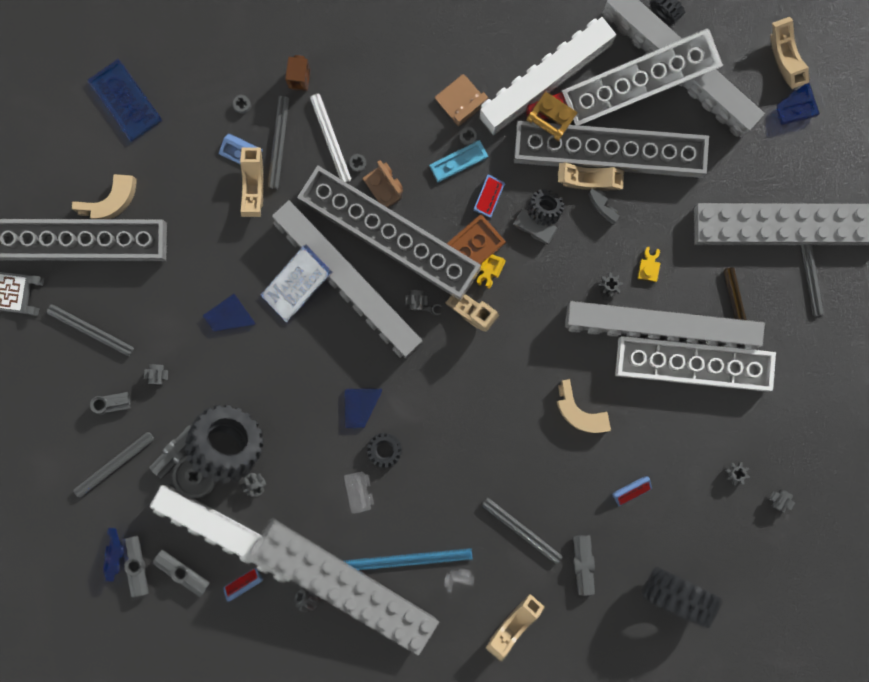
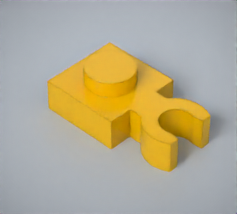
[637,247,660,282]
[477,254,506,289]

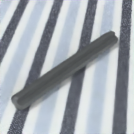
[268,96,289,189]
[801,244,824,317]
[47,305,134,356]
[73,432,154,498]
[482,498,562,564]

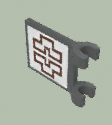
[0,272,44,316]

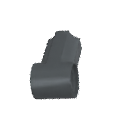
[90,392,131,415]

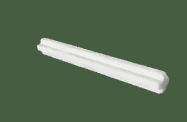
[310,94,351,183]

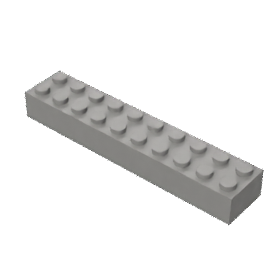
[602,0,765,138]
[514,121,709,178]
[297,166,481,301]
[272,200,423,359]
[694,203,869,245]
[0,219,167,261]
[565,301,765,350]
[251,518,439,656]

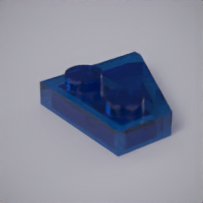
[776,82,820,125]
[203,294,256,332]
[345,389,382,428]
[103,528,124,581]

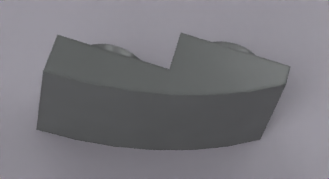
[588,189,620,225]
[513,208,558,245]

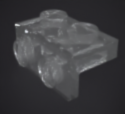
[344,471,374,513]
[444,568,474,593]

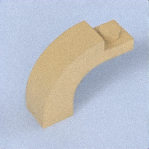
[770,17,809,89]
[240,148,263,217]
[558,162,624,190]
[72,174,137,219]
[446,294,499,332]
[557,379,611,433]
[486,594,544,661]

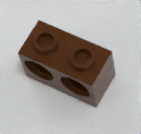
[285,55,311,91]

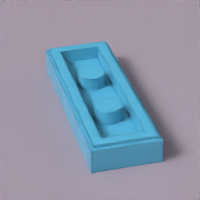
[429,140,488,183]

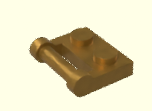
[527,91,578,141]

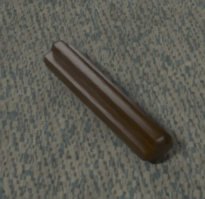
[724,267,746,320]

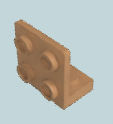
[435,74,488,127]
[362,160,403,208]

